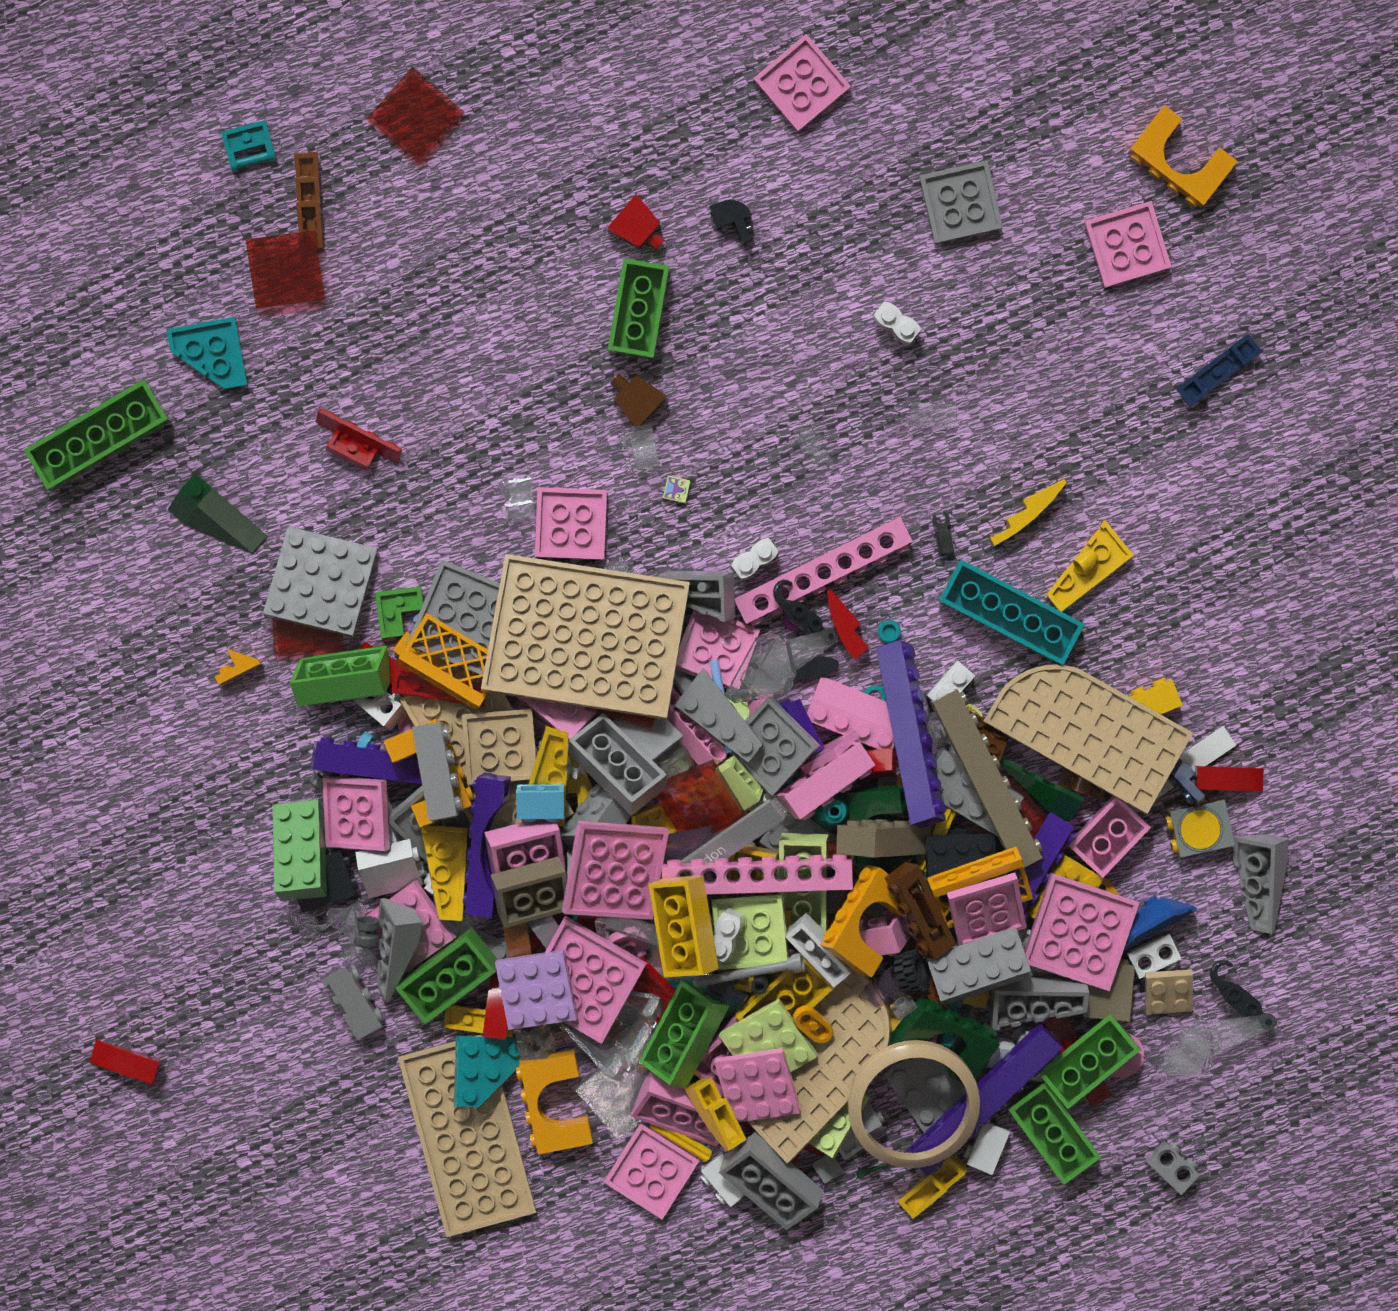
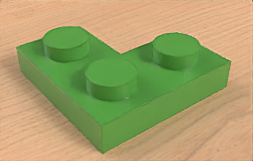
[375,586,424,638]

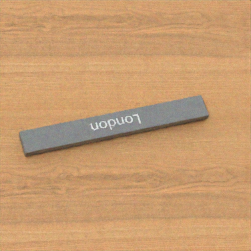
[660,799,785,879]

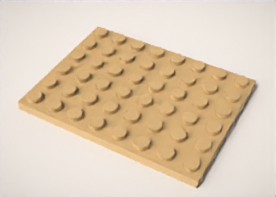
[481,554,690,720]

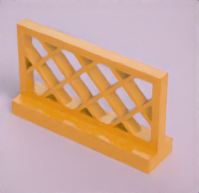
[396,613,488,711]
[927,847,1033,928]

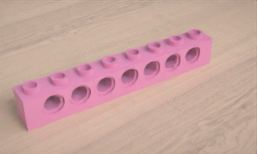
[735,517,913,626]
[662,854,853,894]

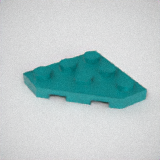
[166,316,248,390]
[454,1036,524,1107]

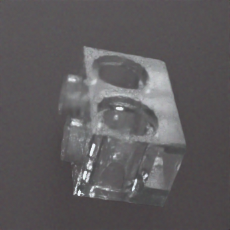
[513,1024,555,1061]

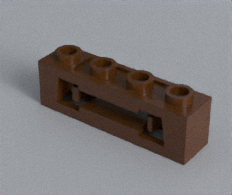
[884,862,956,960]

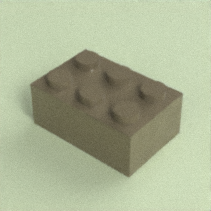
[491,856,567,928]

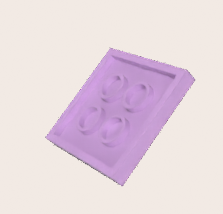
[495,950,578,1030]

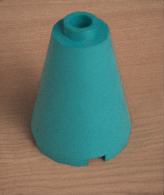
[810,791,850,833]

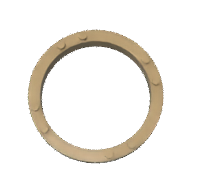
[847,1040,980,1168]

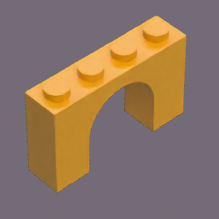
[1128,105,1238,208]
[383,719,475,828]
[820,865,914,978]
[516,1049,593,1155]

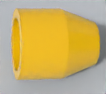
[1073,550,1098,574]

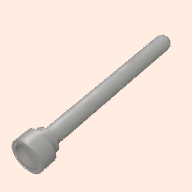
[693,953,805,987]

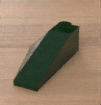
[168,473,267,553]
[1000,757,1084,822]

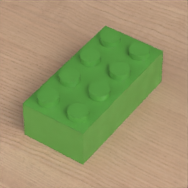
[608,258,670,360]
[273,800,327,902]
[396,927,498,1024]
[639,980,729,1088]
[1006,1080,1101,1185]

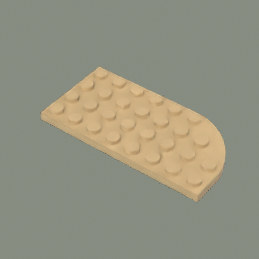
[983,665,1193,815]
[723,970,891,1164]

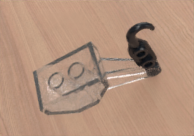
[725,579,838,703]
[1151,960,1277,1080]

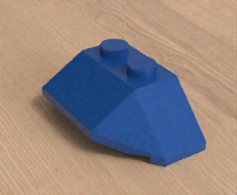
[1123,895,1197,951]

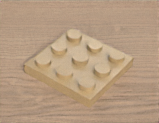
[462,709,536,785]

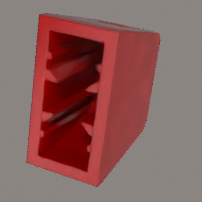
[607,194,665,251]

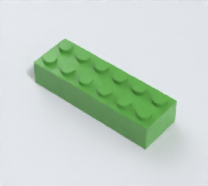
[24,379,172,492]

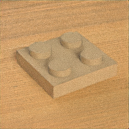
[1145,969,1193,1015]

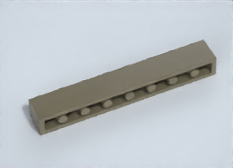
[930,689,1043,871]

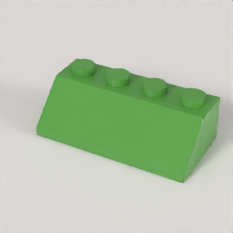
[290,646,390,706]
[1039,1013,1141,1109]

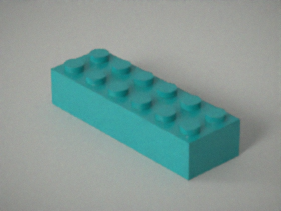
[937,559,1085,665]

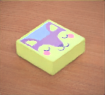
[663,476,690,503]

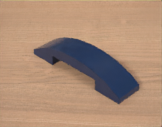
[1176,334,1262,407]

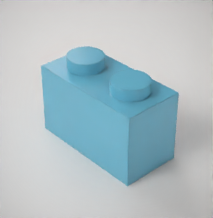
[516,784,565,822]

